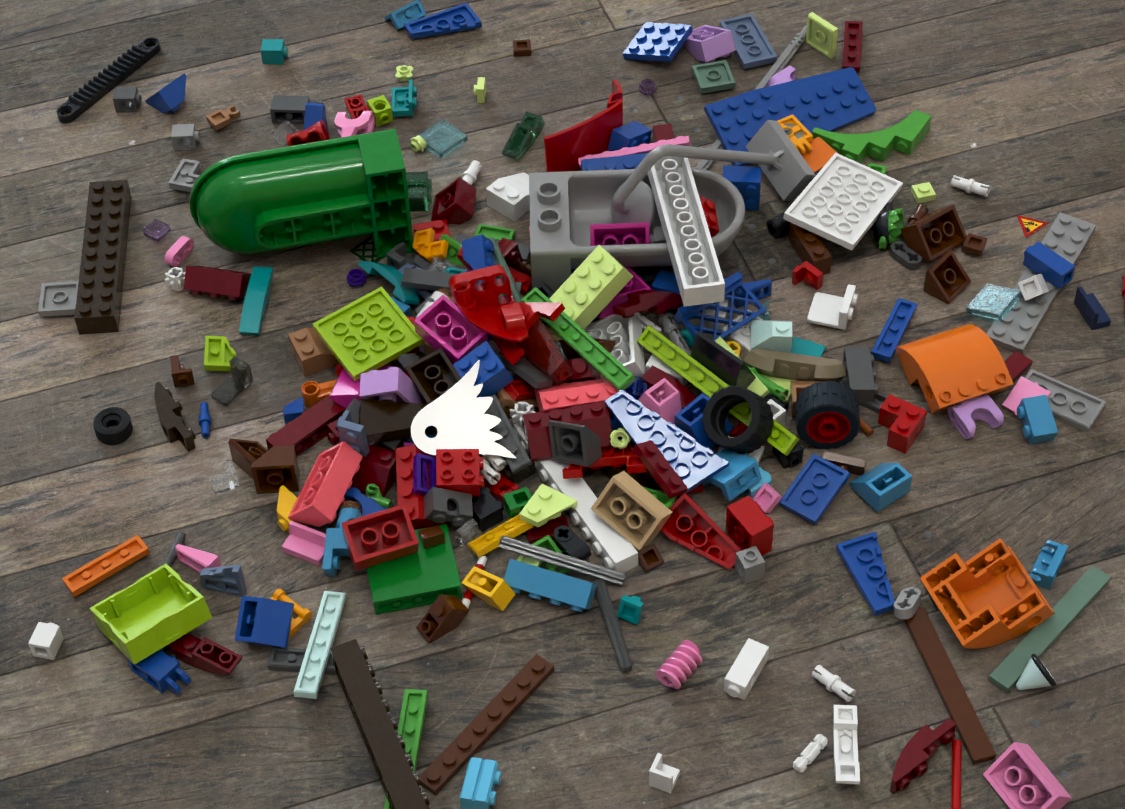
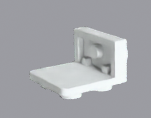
[807,284,858,330]

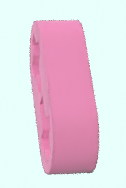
[165,236,194,267]

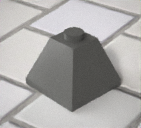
[548,420,602,467]

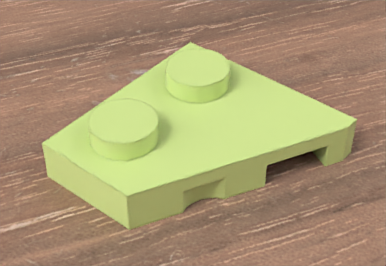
[519,484,577,527]

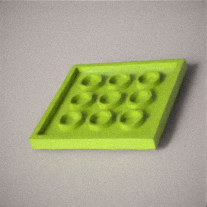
[312,286,424,382]

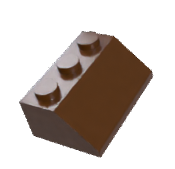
[901,204,967,261]

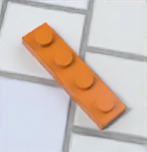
[62,535,150,597]

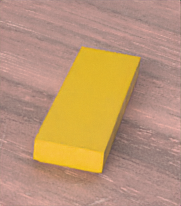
[467,514,534,558]

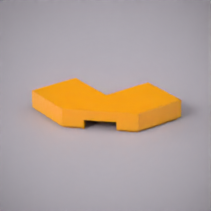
[412,228,449,262]

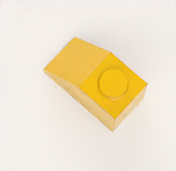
[277,485,308,533]
[461,566,516,611]

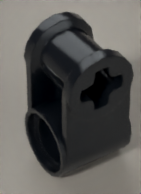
[554,526,591,561]

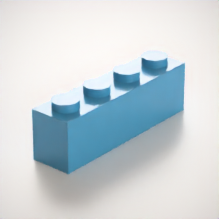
[504,559,597,612]

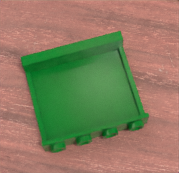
[367,524,462,615]

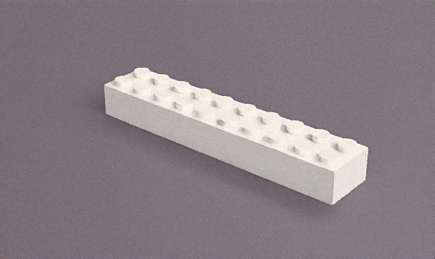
[647,156,725,307]

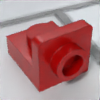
[792,261,823,290]

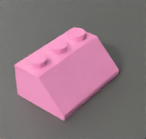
[983,742,1072,809]

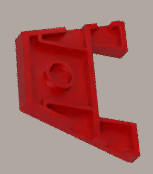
[488,302,565,366]
[562,443,647,479]

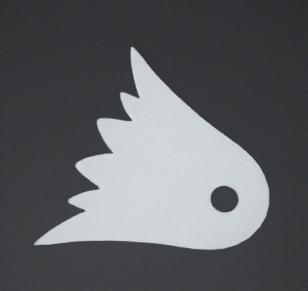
[411,360,516,458]

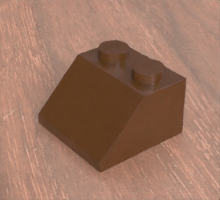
[251,445,300,494]

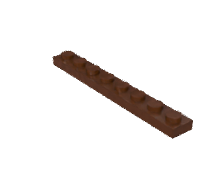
[419,654,554,796]

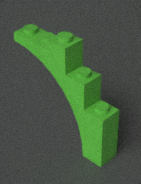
[812,110,932,164]

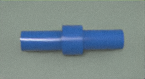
[199,402,211,438]

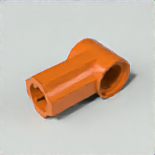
[301,379,338,408]

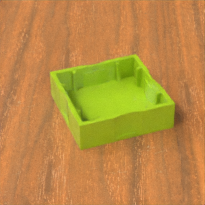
[89,564,213,665]

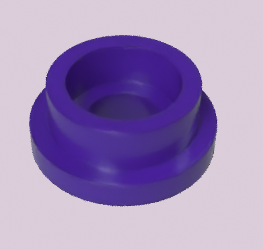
[347,269,366,287]

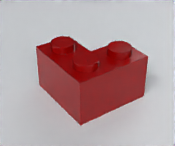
[878,394,927,454]

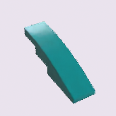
[239,266,274,336]

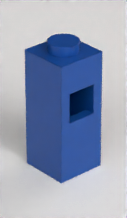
[1023,241,1075,289]

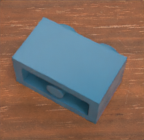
[1017,394,1058,445]

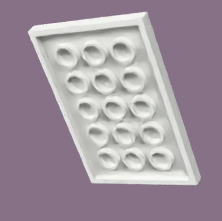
[783,152,903,250]

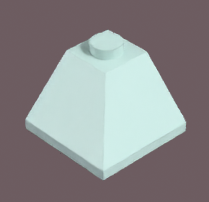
[751,320,792,353]

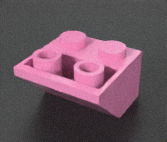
[638,378,682,424]

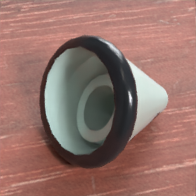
[1016,654,1056,690]

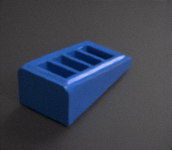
[730,279,772,308]

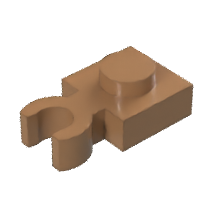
[206,105,241,131]

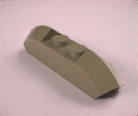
[743,348,847,382]

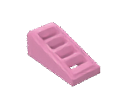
[175,544,221,573]

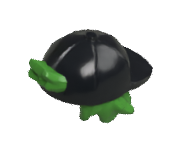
[872,202,904,249]

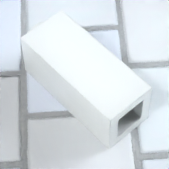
[724,638,769,700]

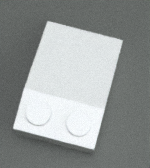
[486,172,530,221]

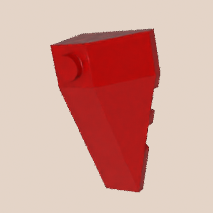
[661,493,742,569]

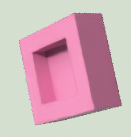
[752,483,782,514]

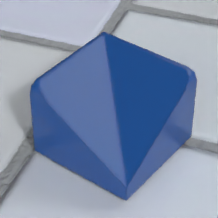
[283,397,305,424]

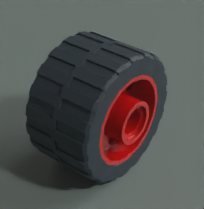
[795,381,860,449]

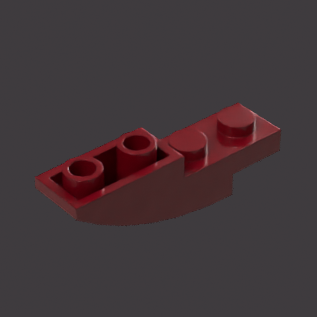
[612,290,683,318]
[163,633,242,676]
[890,718,956,794]

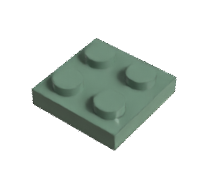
[692,60,736,94]

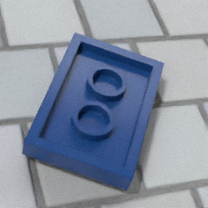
[779,453,850,525]

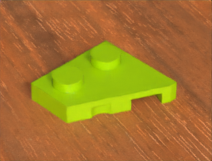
[204,336,243,372]

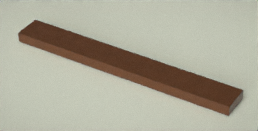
[904,607,996,765]

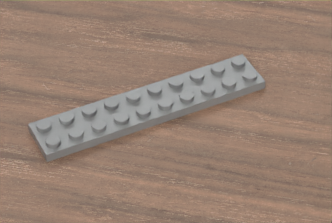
[987,212,1096,354]

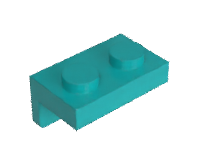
[391,79,417,117]

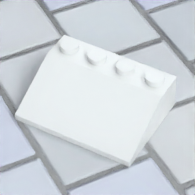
[584,313,645,382]

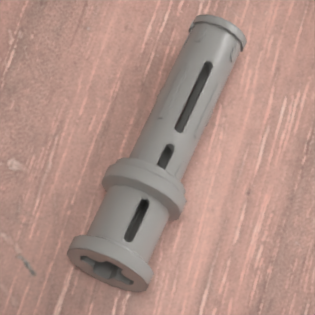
[658,312,691,355]

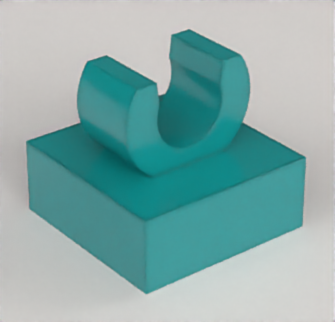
[617,595,644,625]

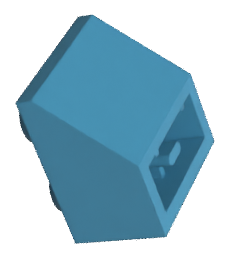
[849,463,912,512]

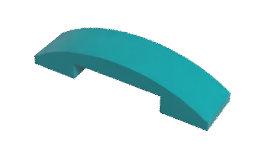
[358,261,419,305]

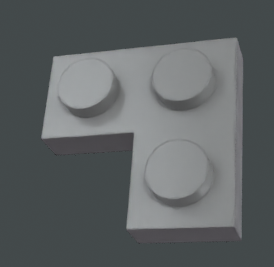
[168,158,201,192]

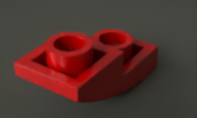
[344,94,369,120]

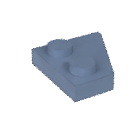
[200,565,247,597]

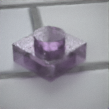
[143,218,171,242]

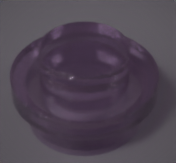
[639,78,657,95]

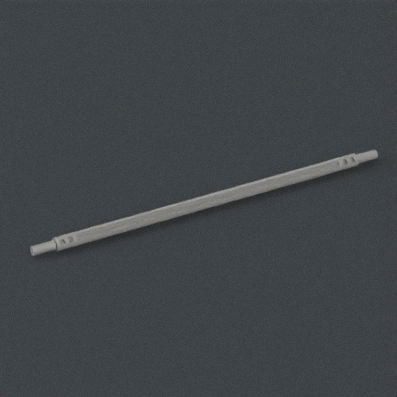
[695,25,807,170]

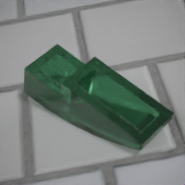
[502,112,545,160]

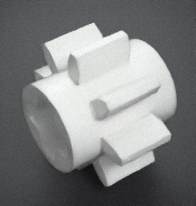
[164,267,185,291]
[510,401,536,427]

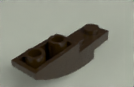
[155,382,196,452]

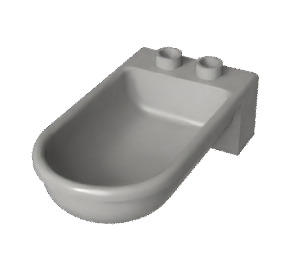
[529,167,745,293]

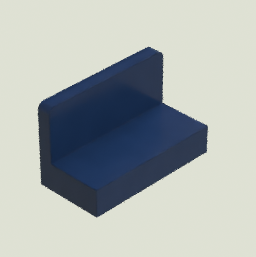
[1074,287,1111,330]

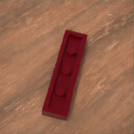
[842,21,863,73]

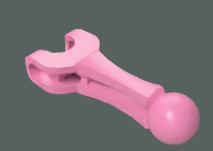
[334,111,375,137]

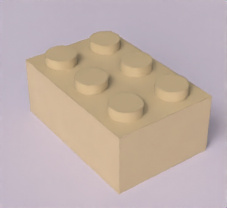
[591,471,673,551]

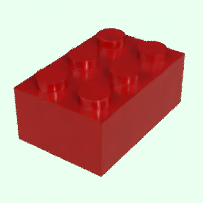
[342,504,419,571]

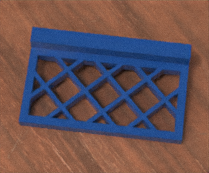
[674,271,767,341]

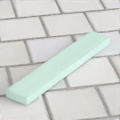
[294,591,346,699]

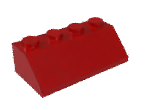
[396,444,448,529]

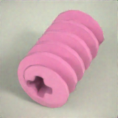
[655,640,703,689]

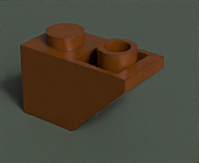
[416,594,469,643]

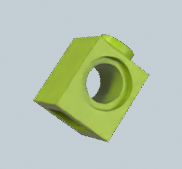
[367,95,393,127]

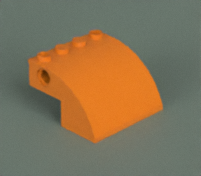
[895,324,1014,414]
[920,538,1055,649]

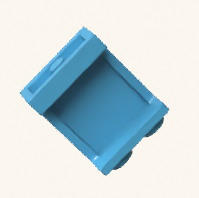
[702,449,762,501]

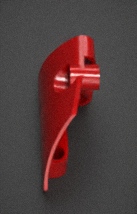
[448,265,529,342]

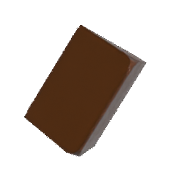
[418,525,445,549]
[638,543,664,572]

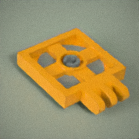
[777,114,813,154]

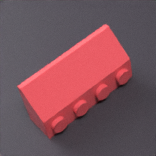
[534,378,619,414]
[288,441,363,527]

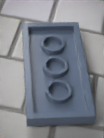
[719,14,777,69]

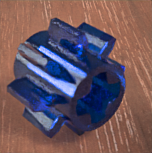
[624,376,648,400]

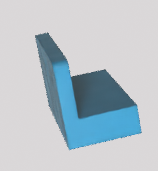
[384,0,426,30]

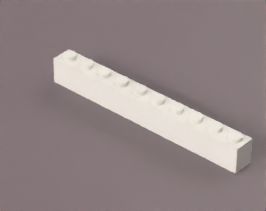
[509,419,638,573]

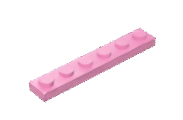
[578,136,692,170]

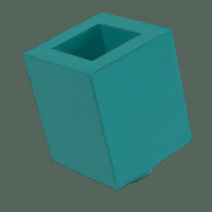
[261,39,288,64]

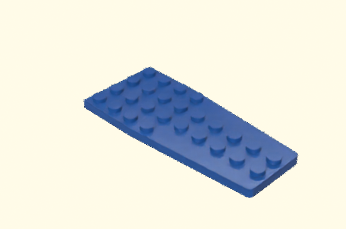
[704,67,876,166]

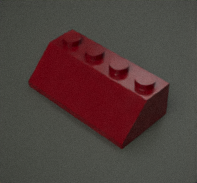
[522,400,613,462]

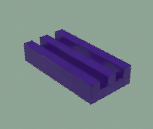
[413,453,436,496]

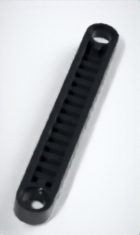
[56,37,161,123]

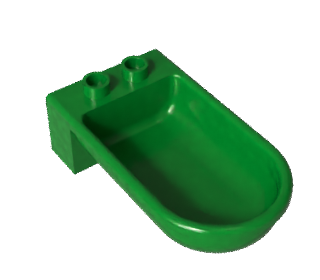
[189,129,415,258]

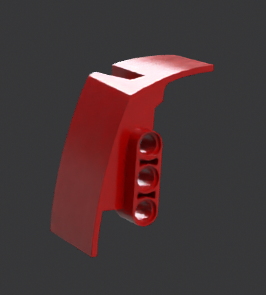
[544,79,623,172]

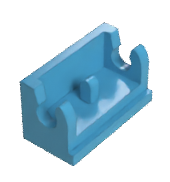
[1029,540,1068,590]

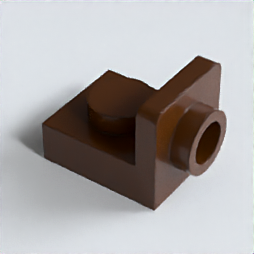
[170,355,195,387]

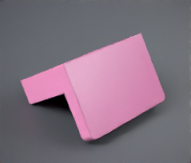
[281,521,326,566]

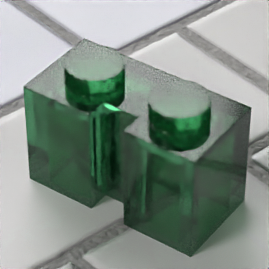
[406,171,432,212]

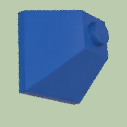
[145,73,186,114]

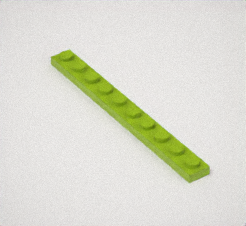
[637,325,799,456]

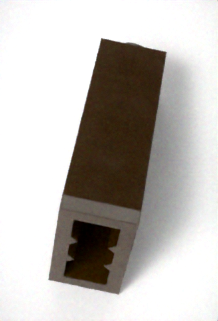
[358,399,435,445]

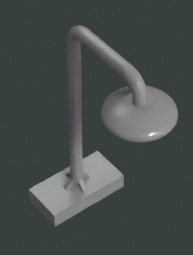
[611,120,815,229]

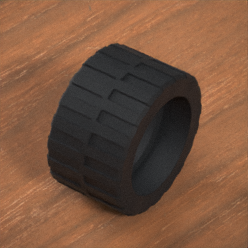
[702,386,774,454]

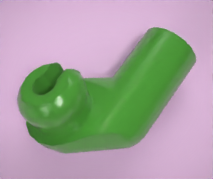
[366,483,393,509]

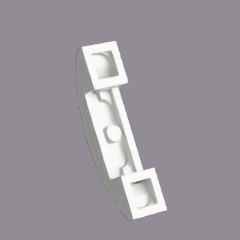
[833,705,860,784]

